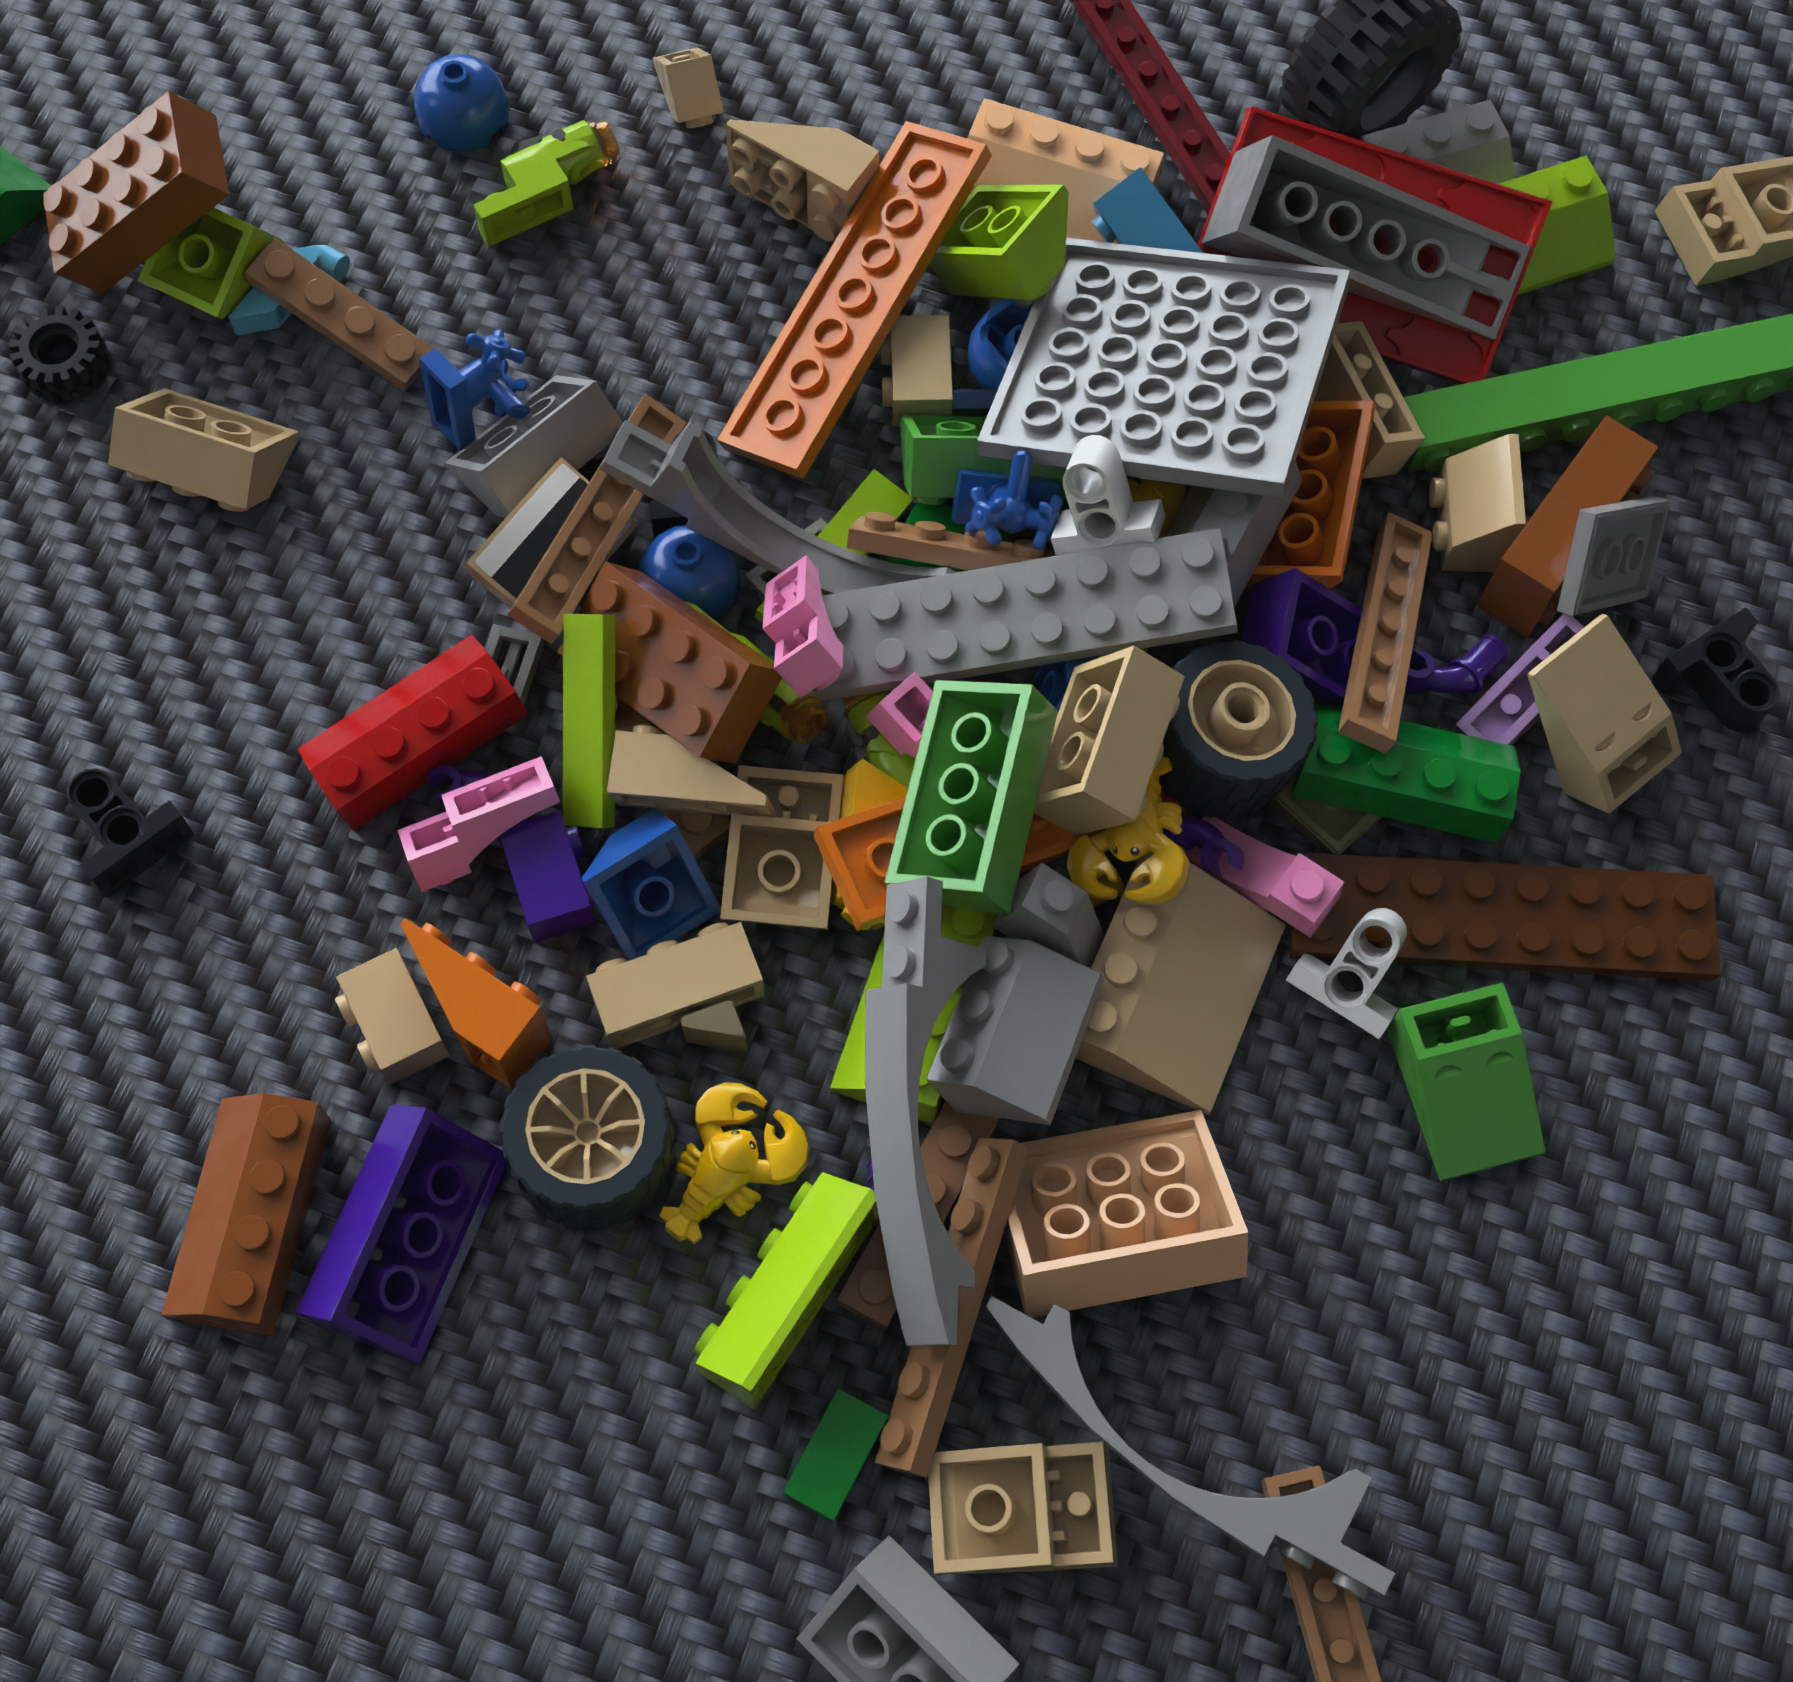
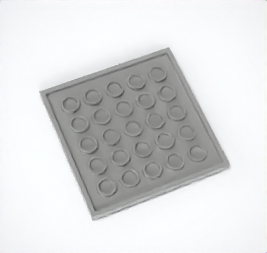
[977,238,1350,498]

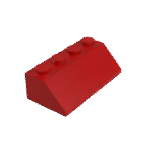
[298,634,528,831]

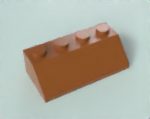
[161,1093,331,1337]

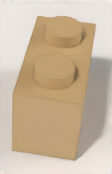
[880,315,953,426]
[335,948,450,1085]

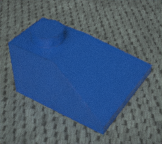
[582,807,721,961]

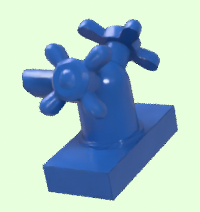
[419,329,531,450]
[951,450,1063,550]

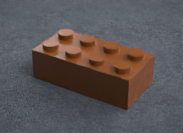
[43,91,229,294]
[1477,415,1658,638]
[558,561,782,764]

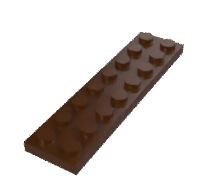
[1289,852,1720,981]

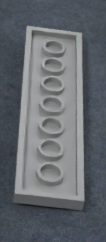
[817,528,1238,701]

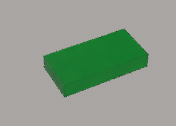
[783,1389,889,1523]

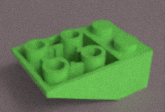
[1386,982,1546,1182]

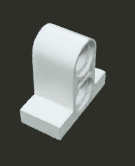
[1051,435,1166,556]
[1286,908,1407,1039]

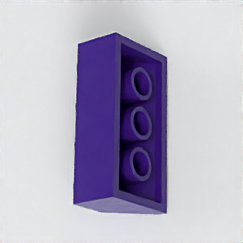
[296,1104,507,1364]

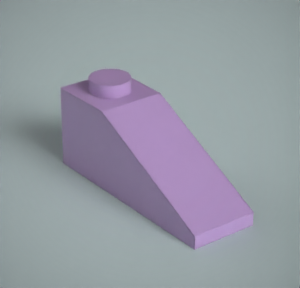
[1456,613,1584,745]

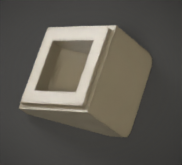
[680,1000,747,1052]

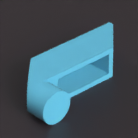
[228,245,350,335]

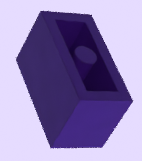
[500,811,596,943]

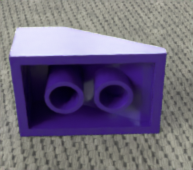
[1241,568,1362,707]

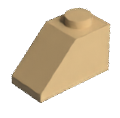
[653,47,724,128]

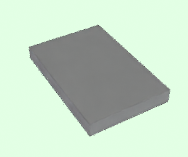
[1557,496,1670,616]

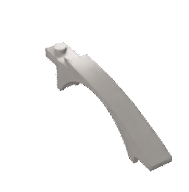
[599,420,957,595]
[865,876,986,1347]
[986,1296,1395,1600]

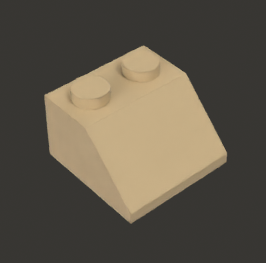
[1429,434,1526,572]

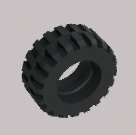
[1280,0,1462,140]

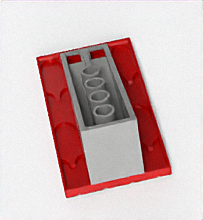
[1197,106,1553,384]

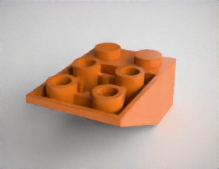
[400,918,552,1091]

